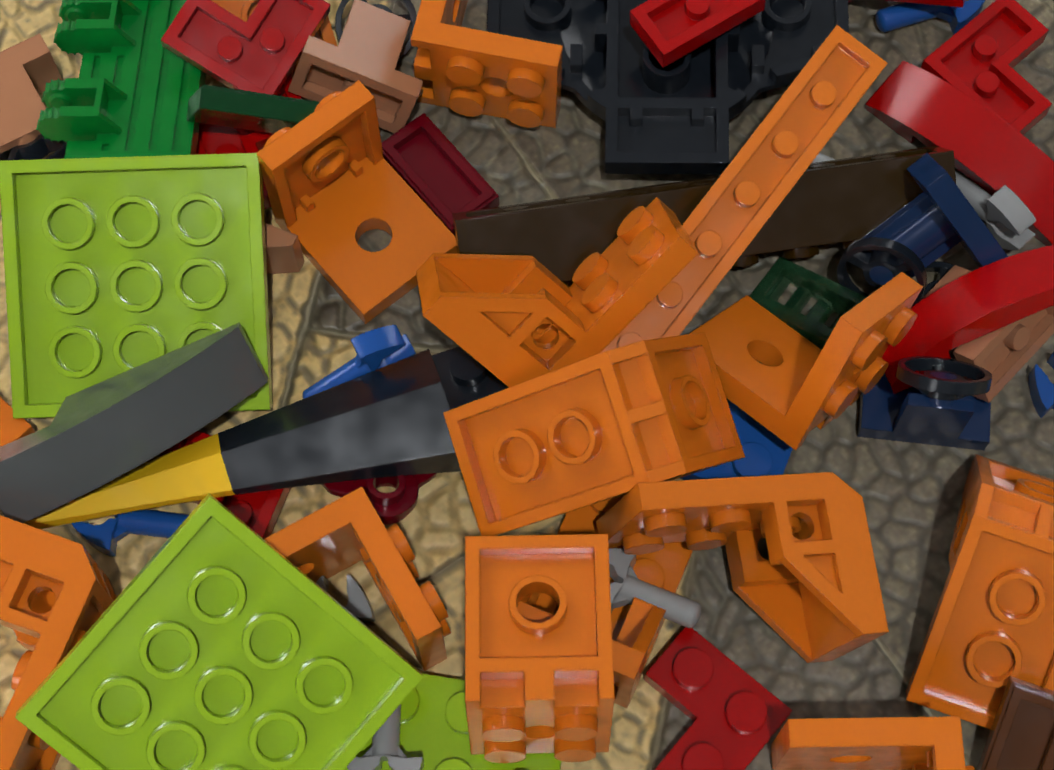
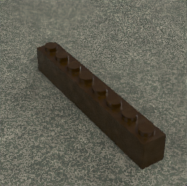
[452,146,956,287]

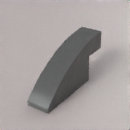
[0,322,268,523]

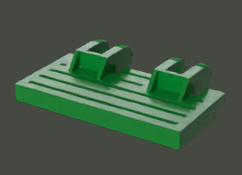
[36,0,206,159]

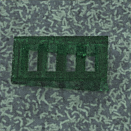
[749,257,867,349]

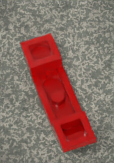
[865,61,1054,246]
[882,245,1054,394]

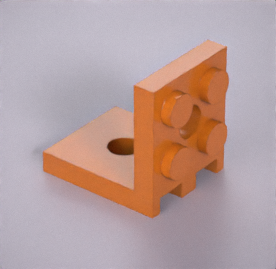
[411,0,563,128]
[256,80,458,324]
[689,272,923,450]
[264,487,451,671]
[465,534,614,763]
[771,716,975,770]

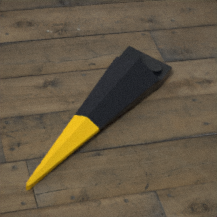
[24,346,509,529]

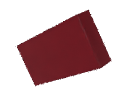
[382,113,499,236]

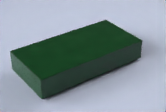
[187,84,319,134]

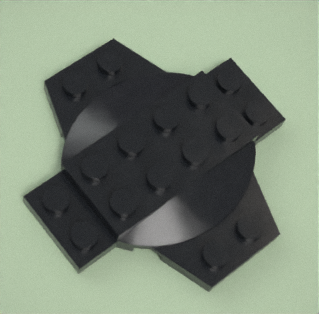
[487,0,849,175]

